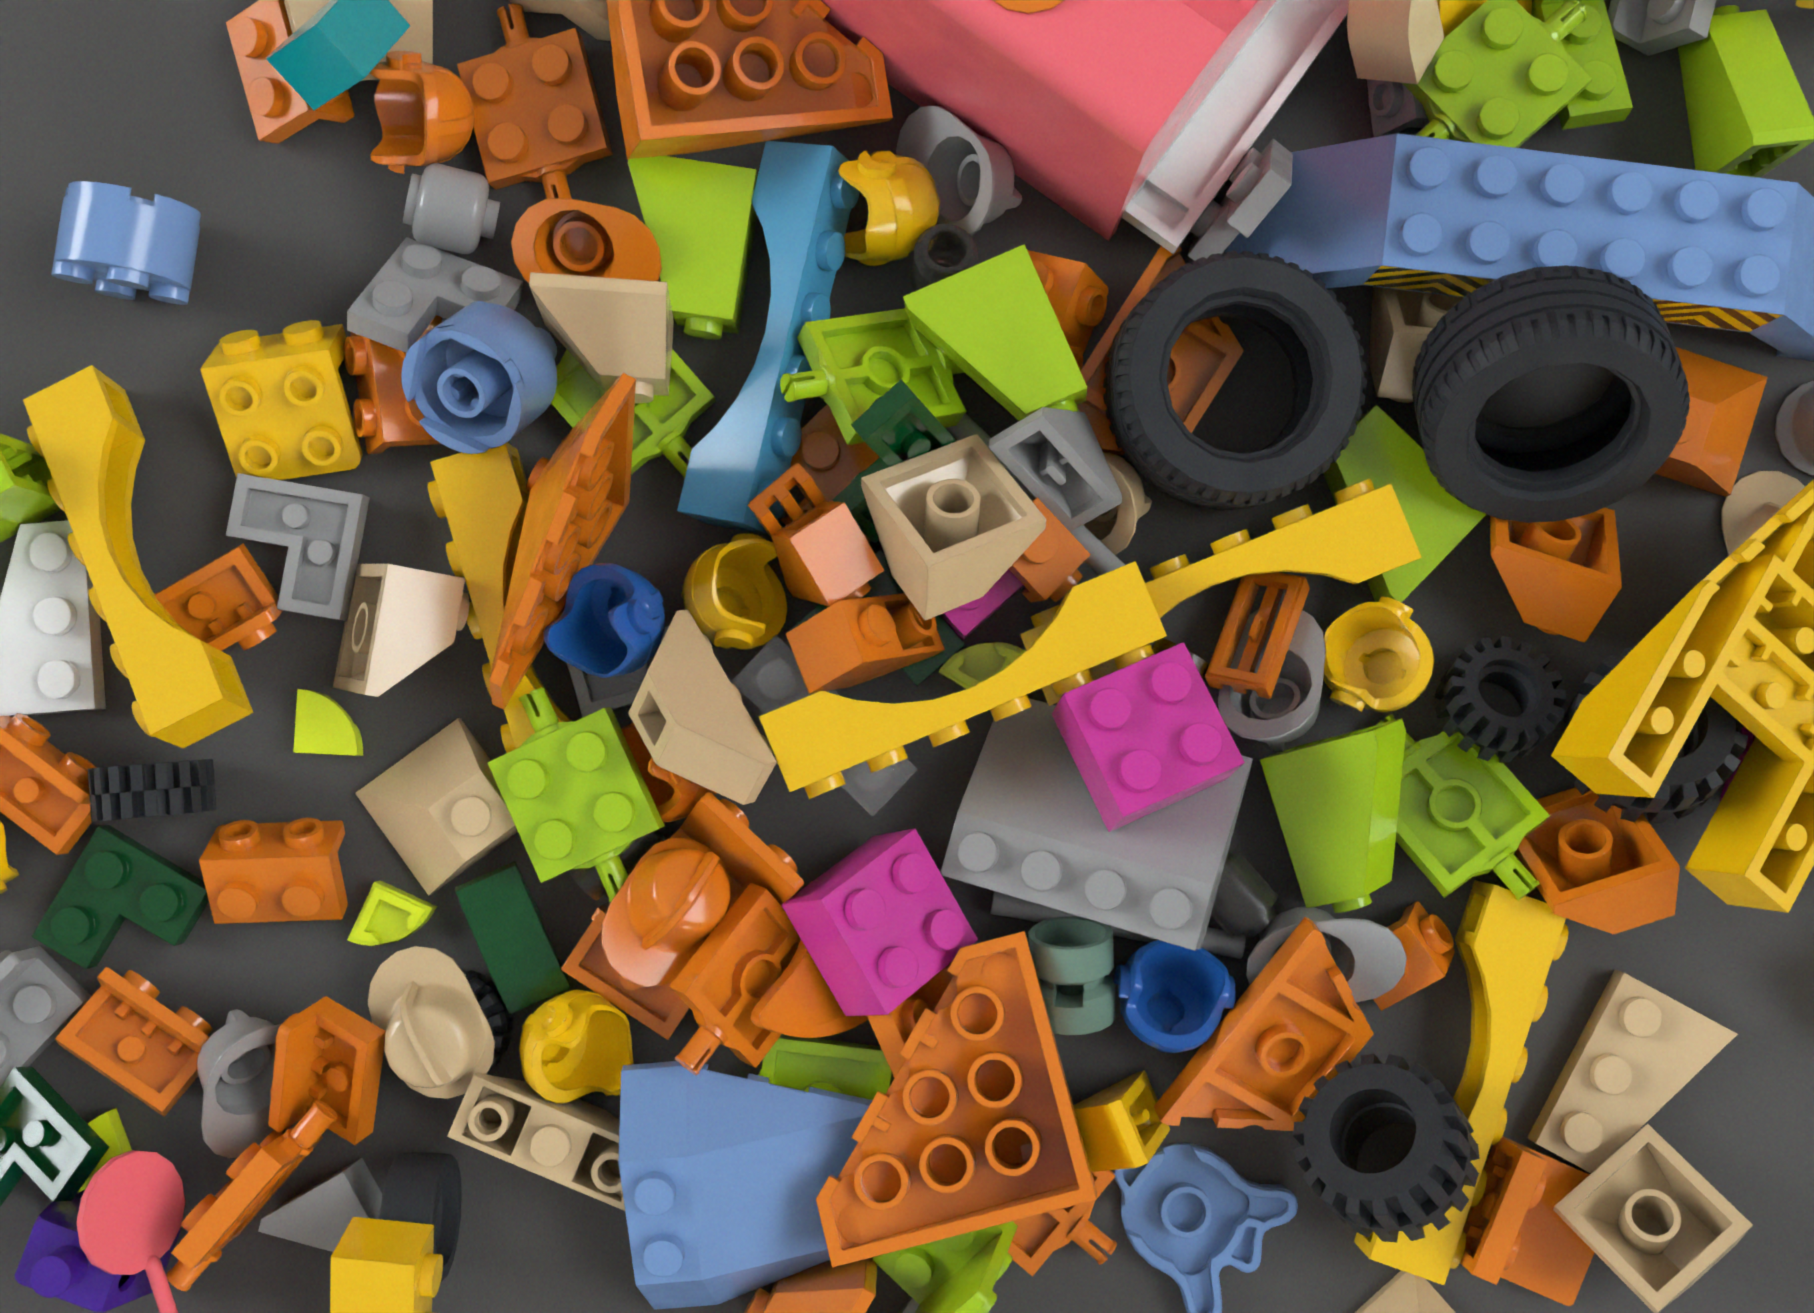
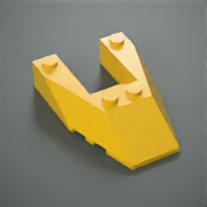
[1551,479,1814,913]

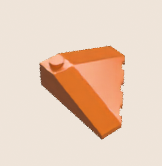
[607,0,893,159]
[489,373,636,710]
[816,931,1097,1268]

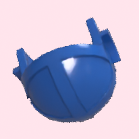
[543,563,665,678]
[1114,940,1235,1053]

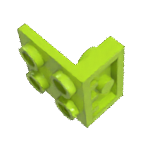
[872,1221,1018,1313]

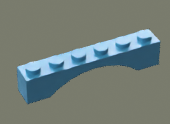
[677,141,860,536]

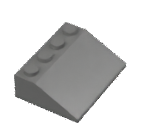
[941,698,1253,951]

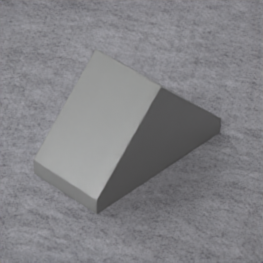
[989,407,1122,532]
[258,1158,382,1252]

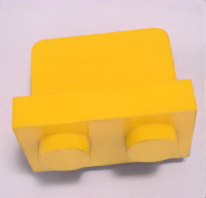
[200,320,363,480]

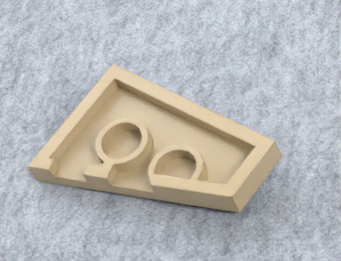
[1527,970,1738,1173]

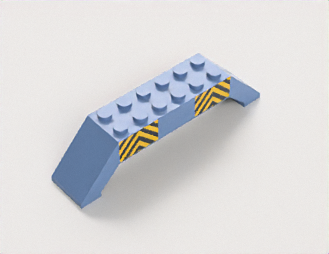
[1225,133,1814,361]

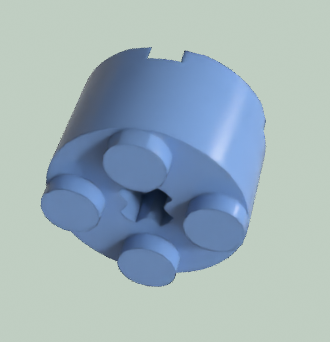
[51,181,201,305]
[401,301,557,454]

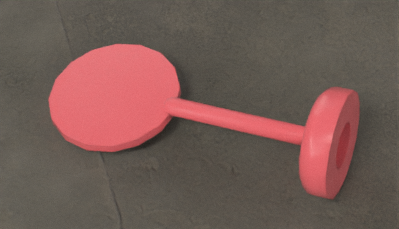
[76,1150,185,1313]

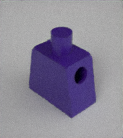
[14,1191,181,1312]

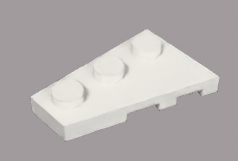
[0,520,106,716]

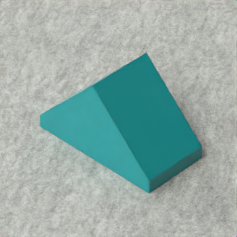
[266,0,410,111]

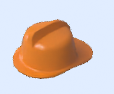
[511,198,662,283]
[601,837,732,986]

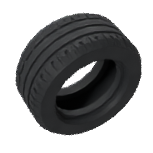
[1103,251,1367,510]
[1411,265,1690,523]

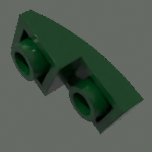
[455,861,570,1014]

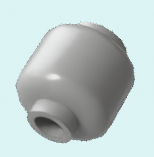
[403,163,500,254]

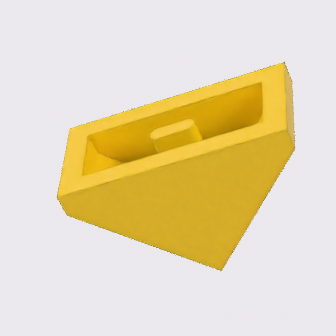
[1074,1070,1171,1172]

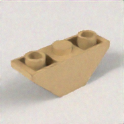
[628,609,777,805]
[447,1073,625,1211]

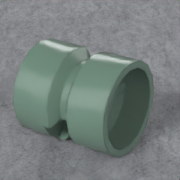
[1028,916,1116,1035]

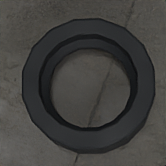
[379,1153,462,1283]

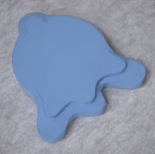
[1112,1143,1298,1313]

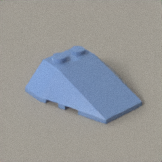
[618,1061,872,1310]

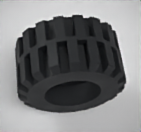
[1559,647,1748,824]
[1293,1054,1480,1243]

